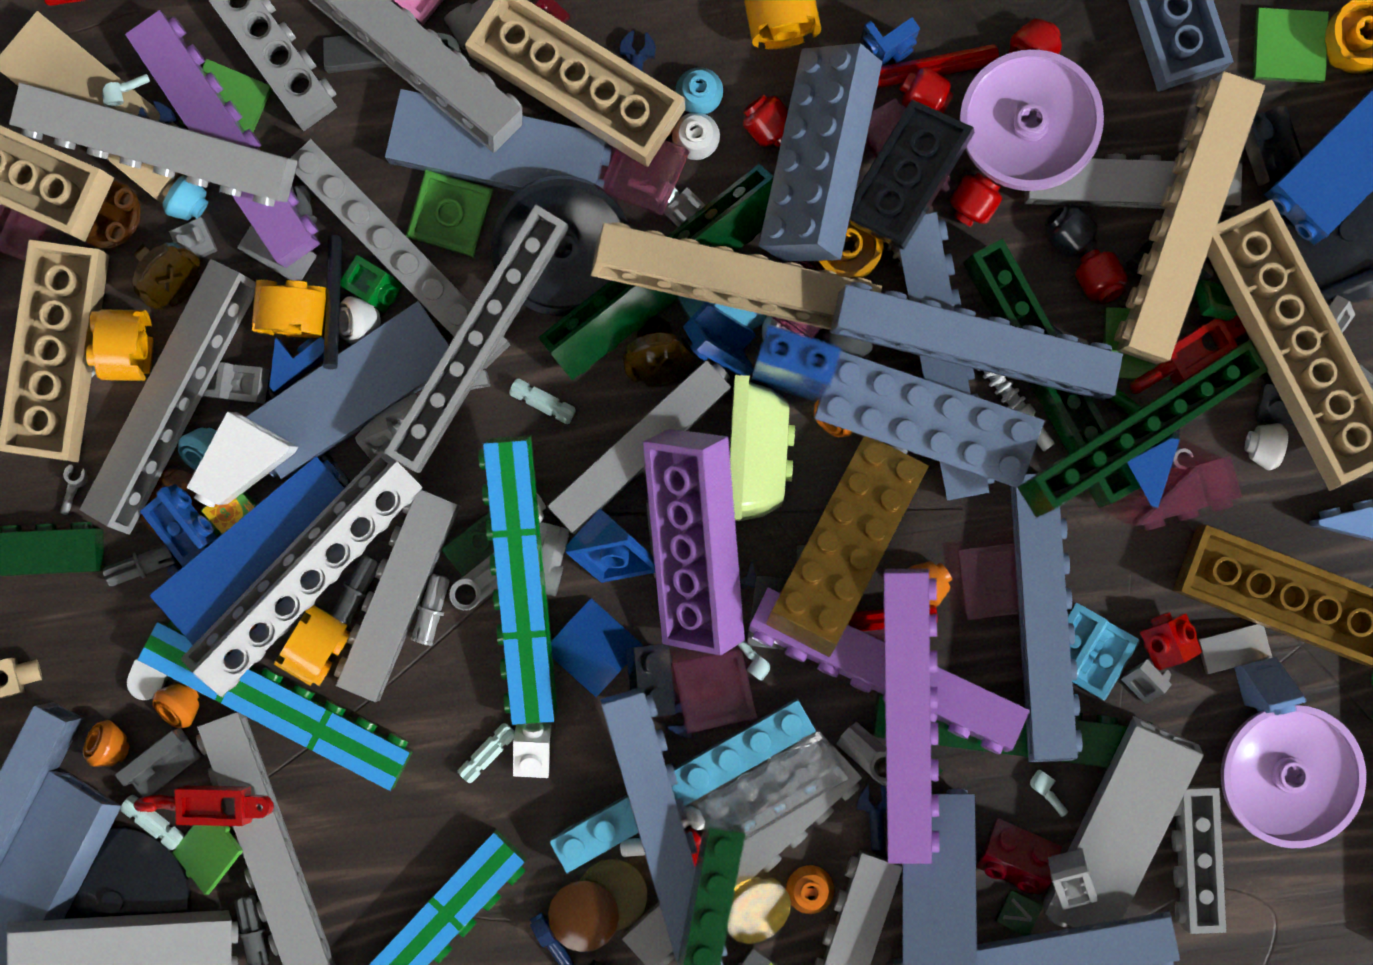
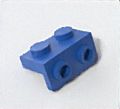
[860,17,920,66]
[683,302,755,376]
[140,484,217,567]

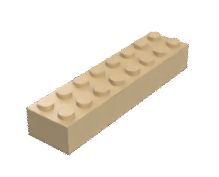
[1114,71,1265,365]
[1207,200,1373,491]

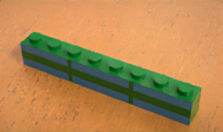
[479,435,558,725]
[138,620,414,791]
[369,829,527,965]

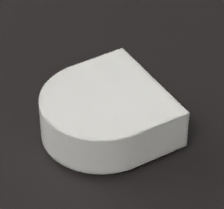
[127,659,168,700]

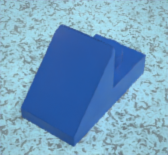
[270,337,324,394]

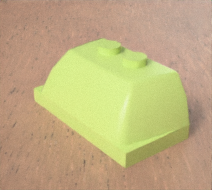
[729,375,795,521]

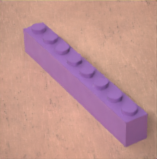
[125,10,320,268]
[884,569,939,864]
[748,588,1030,755]

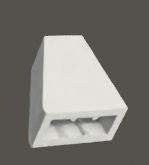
[187,412,298,507]

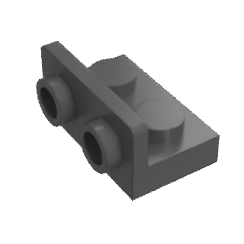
[115,728,201,797]

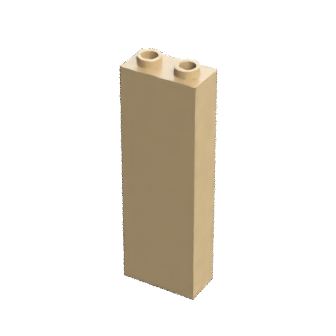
[0,11,184,203]

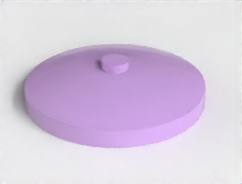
[960,50,1104,191]
[1221,705,1366,848]

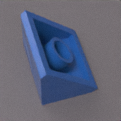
[1127,428,1180,508]
[565,509,656,583]
[551,598,643,697]

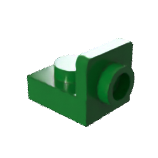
[341,255,402,313]

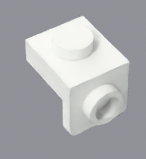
[513,723,551,778]

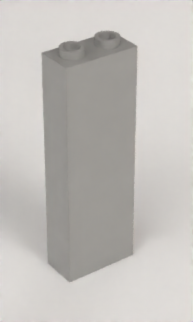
[548,360,731,534]
[1043,716,1203,927]
[7,910,238,965]

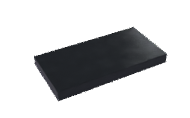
[848,99,975,250]

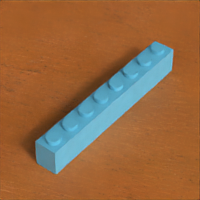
[550,698,816,873]

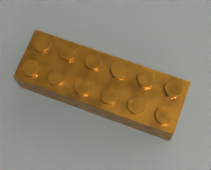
[766,436,929,658]
[1173,525,1373,668]

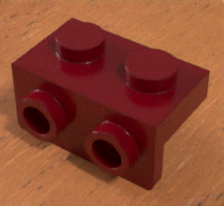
[976,818,1062,895]

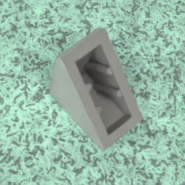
[1048,848,1098,911]

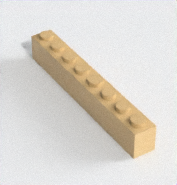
[591,222,882,330]

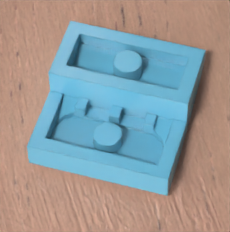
[1068,603,1140,701]

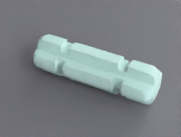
[509,379,576,424]
[458,723,515,783]
[120,795,184,850]

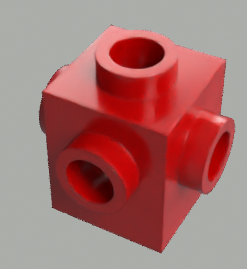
[1140,612,1202,671]

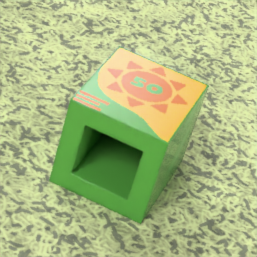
[201,491,258,537]

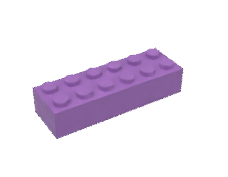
[643,429,745,656]

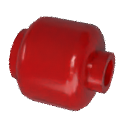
[1009,18,1062,54]
[899,67,954,113]
[743,94,788,147]
[950,172,1002,227]
[1075,249,1128,304]

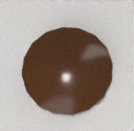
[86,181,141,249]
[548,880,619,952]

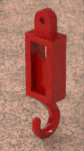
[1130,314,1246,395]
[133,785,274,826]

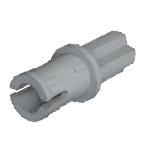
[411,574,449,646]

